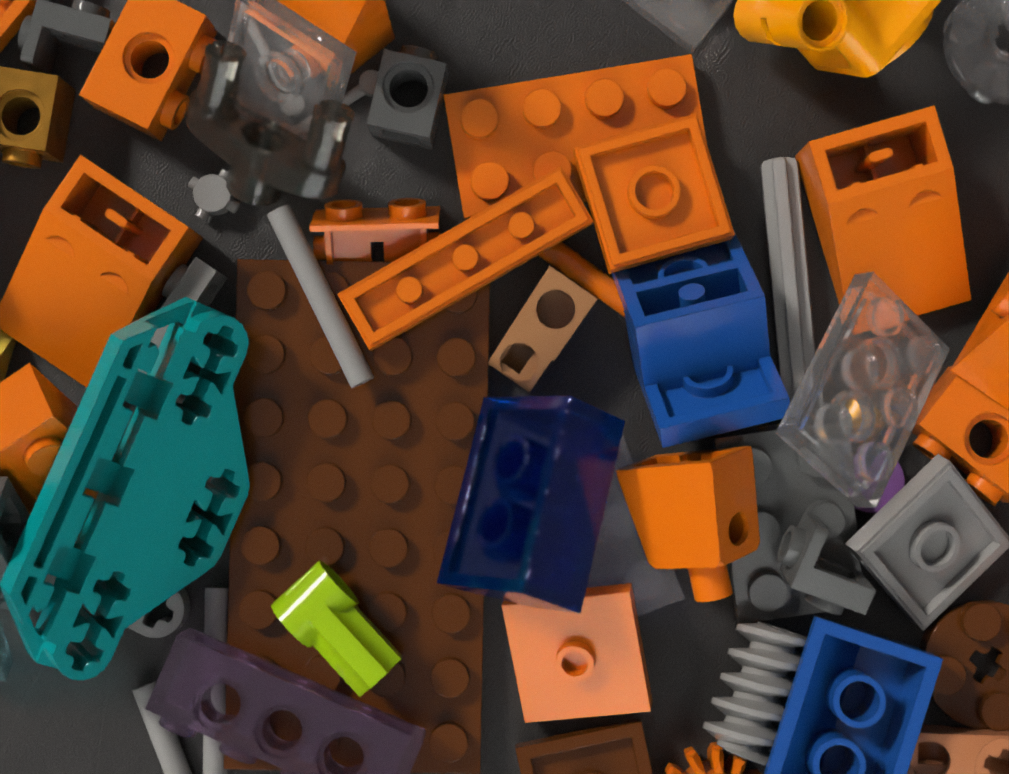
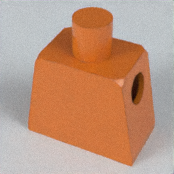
[616,446,760,602]

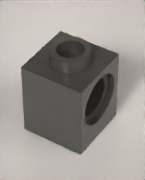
[367,45,449,150]

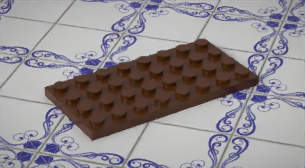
[224,259,490,774]

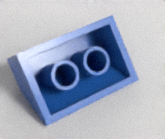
[764,616,943,774]

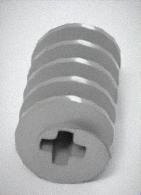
[702,621,807,766]

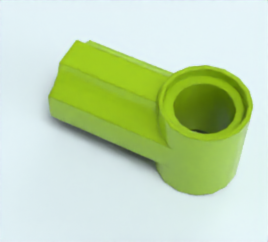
[271,560,402,697]

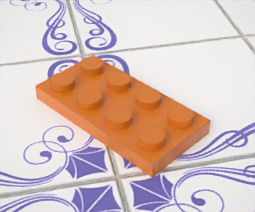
[444,54,707,221]

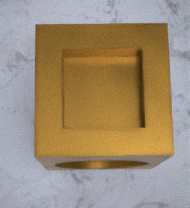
[0,66,75,169]

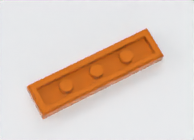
[337,166,593,351]

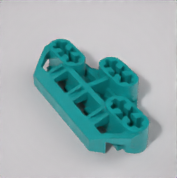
[0,297,250,681]

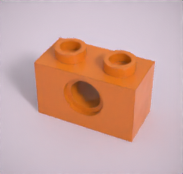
[79,0,218,141]
[903,366,1009,506]

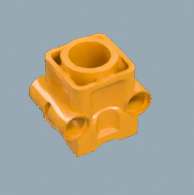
[733,0,941,78]

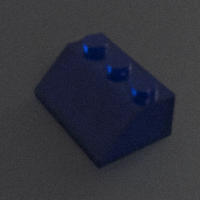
[437,396,625,614]

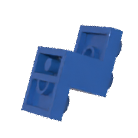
[612,229,791,448]

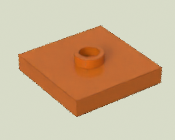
[573,113,735,274]
[501,583,653,723]

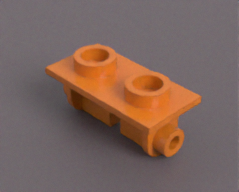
[309,198,440,265]

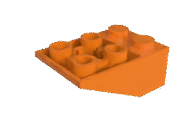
[795,105,972,336]
[0,155,204,388]

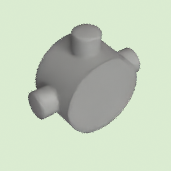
[188,169,240,221]

